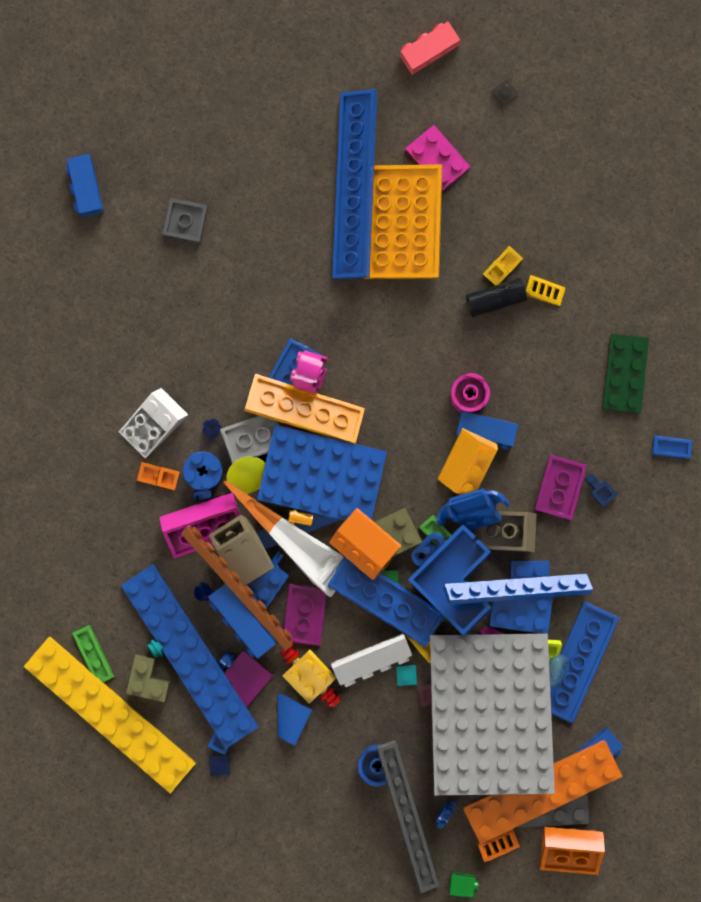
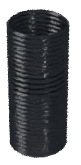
[466,278,527,317]

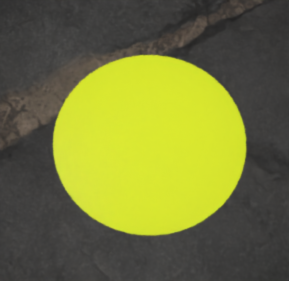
[227,456,265,495]

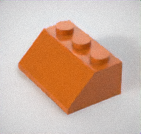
[329,508,402,580]
[540,827,605,875]

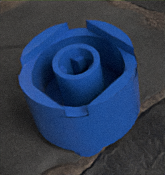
[183,452,223,491]
[358,744,387,786]

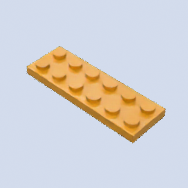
[244,374,365,444]

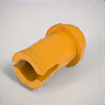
[288,509,313,526]

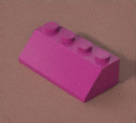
[159,493,240,558]

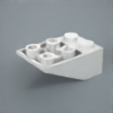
[119,388,188,459]

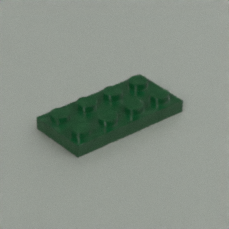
[602,334,649,414]

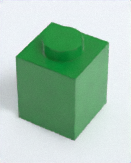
[449,872,478,898]

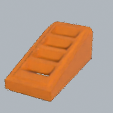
[477,829,520,862]

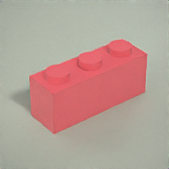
[400,22,460,75]

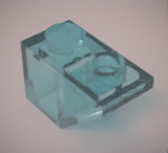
[549,654,569,691]

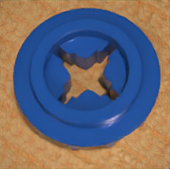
[435,799,456,829]

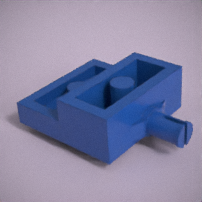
[247,551,290,607]

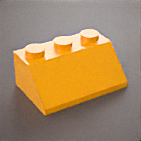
[438,428,498,495]

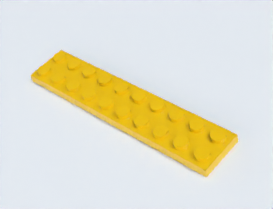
[24,637,196,793]

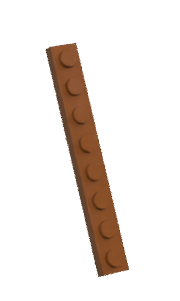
[181,525,293,651]

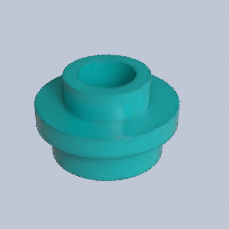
[147,640,163,658]

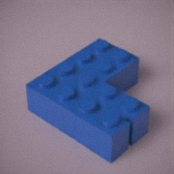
[408,525,492,637]

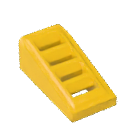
[526,275,566,306]

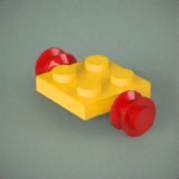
[279,644,341,708]

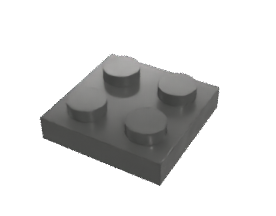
[162,198,208,243]

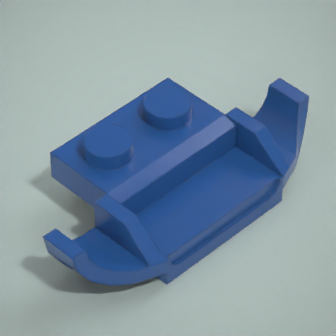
[436,488,510,531]

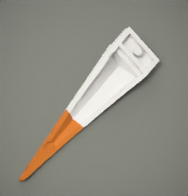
[223,481,344,597]

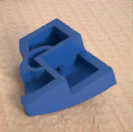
[278,693,312,746]

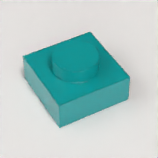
[396,665,417,686]

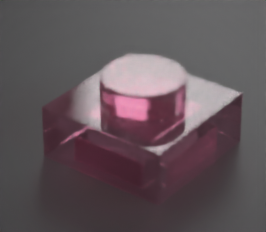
[418,685,432,707]

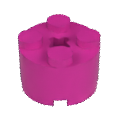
[290,351,328,394]
[450,373,490,414]

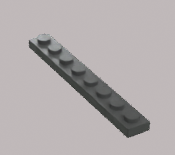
[376,740,439,893]

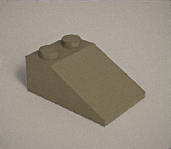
[473,511,537,552]

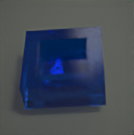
[209,754,230,776]

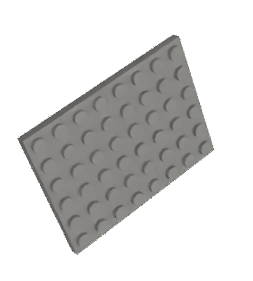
[430,634,555,796]

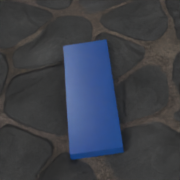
[327,556,444,647]
[550,601,620,724]

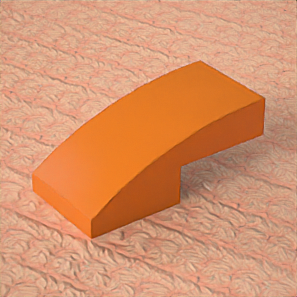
[136,462,180,490]

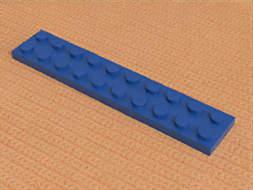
[332,89,377,280]
[121,564,259,749]

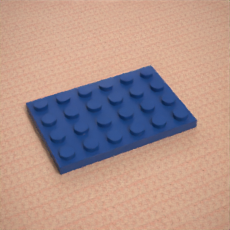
[257,425,387,521]

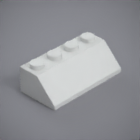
[331,633,412,687]

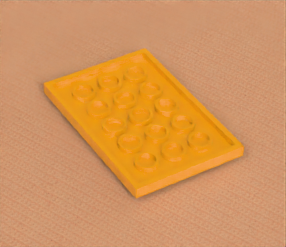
[364,164,443,279]

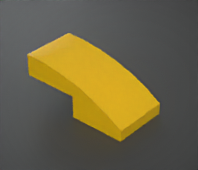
[483,246,524,286]

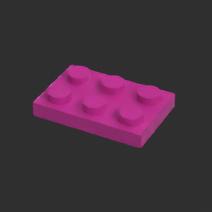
[405,125,470,191]

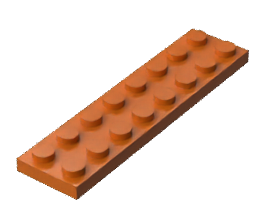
[463,740,623,844]

